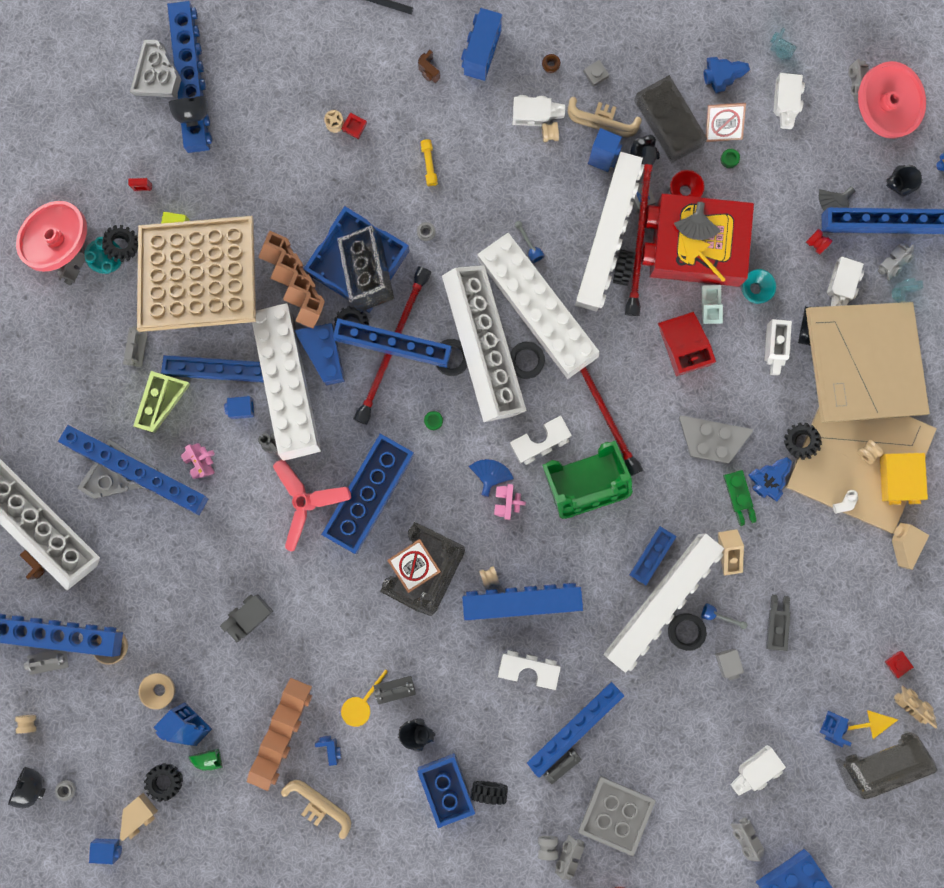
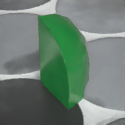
[188,749,223,771]

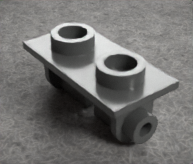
[57,249,85,285]
[374,676,416,705]
[543,747,582,785]

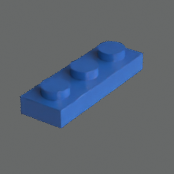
[629,526,677,586]

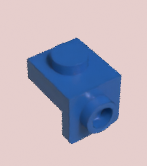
[315,736,342,766]

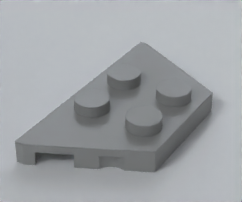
[679,415,753,464]

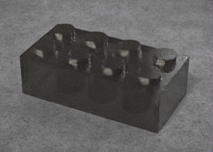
[634,75,707,164]
[338,225,394,312]

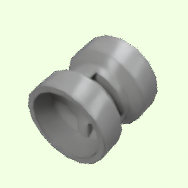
[538,836,558,860]

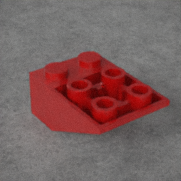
[658,312,716,377]

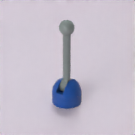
[515,221,545,263]
[701,603,748,629]

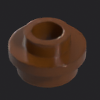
[542,54,561,73]

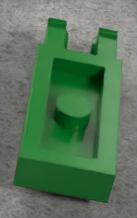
[723,470,757,526]

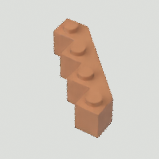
[258,230,325,329]
[247,678,313,791]

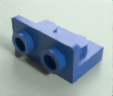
[820,711,852,747]

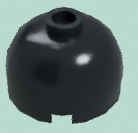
[168,96,208,127]
[8,767,46,809]

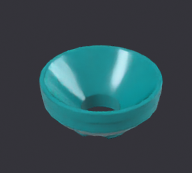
[741,269,777,304]

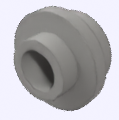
[417,222,436,241]
[55,780,76,801]

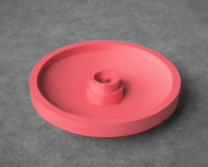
[858,61,926,139]
[16,201,87,272]

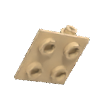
[894,685,937,728]

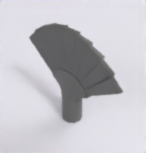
[818,186,856,211]
[674,202,721,240]

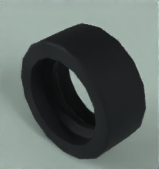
[436,339,468,376]
[510,341,545,379]
[668,613,707,651]

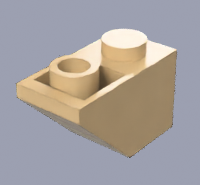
[120,793,158,841]

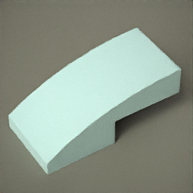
[701,285,723,324]

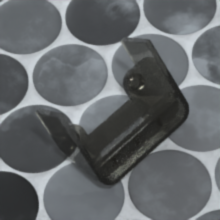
[835,731,938,799]

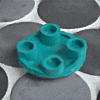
[84,237,122,274]

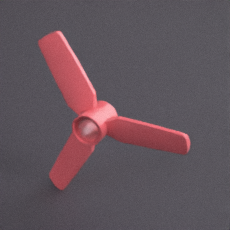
[273,460,351,551]

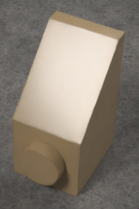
[892,523,929,570]
[718,529,744,576]

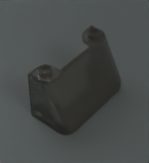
[380,522,465,616]

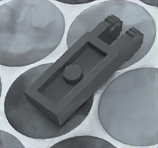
[766,594,791,651]

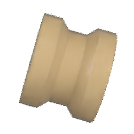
[324,110,344,133]
[542,122,559,142]
[858,440,883,464]
[479,566,500,589]
[15,715,36,733]

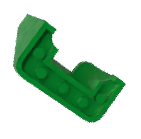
[542,441,633,519]

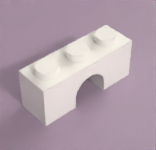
[510,416,572,465]
[498,650,561,690]

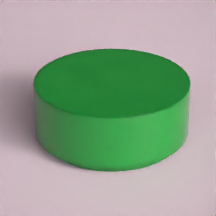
[720,149,740,169]
[424,411,443,431]

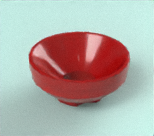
[670,170,705,197]

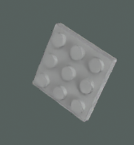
[578,776,656,857]

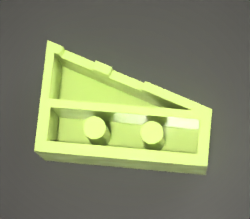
[133,371,190,433]

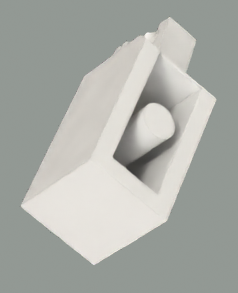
[773,73,805,129]
[512,95,565,126]
[827,257,864,306]
[764,319,792,376]
[730,745,786,795]

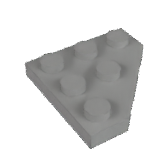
[130,40,181,97]
[77,440,159,499]

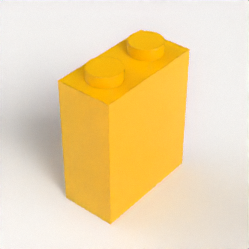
[880,453,928,505]

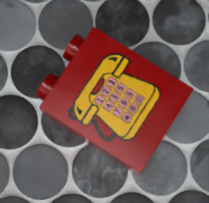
[641,193,754,287]

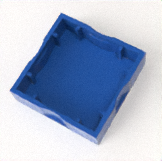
[303,206,410,313]

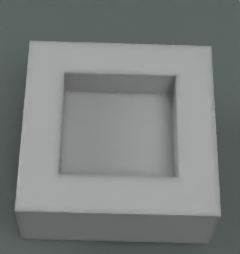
[583,60,609,87]

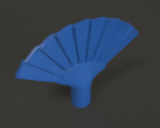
[468,459,514,497]

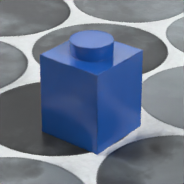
[224,396,254,419]
[89,838,122,864]

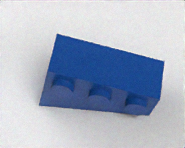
[588,128,623,172]
[294,323,345,386]
[153,702,212,746]

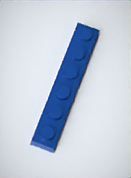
[161,355,264,383]
[527,682,624,778]

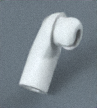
[833,490,858,514]

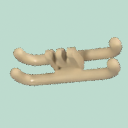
[567,97,642,138]
[281,780,351,839]

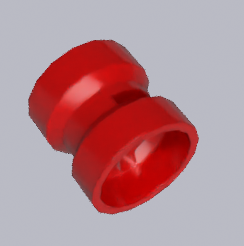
[805,228,833,255]

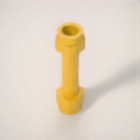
[420,139,438,186]

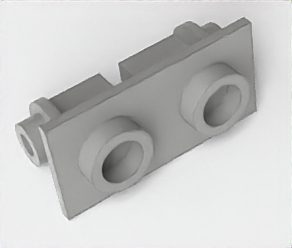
[848,59,869,102]
[878,242,914,281]
[123,326,148,367]
[24,650,69,675]
[730,818,765,861]
[555,835,585,880]

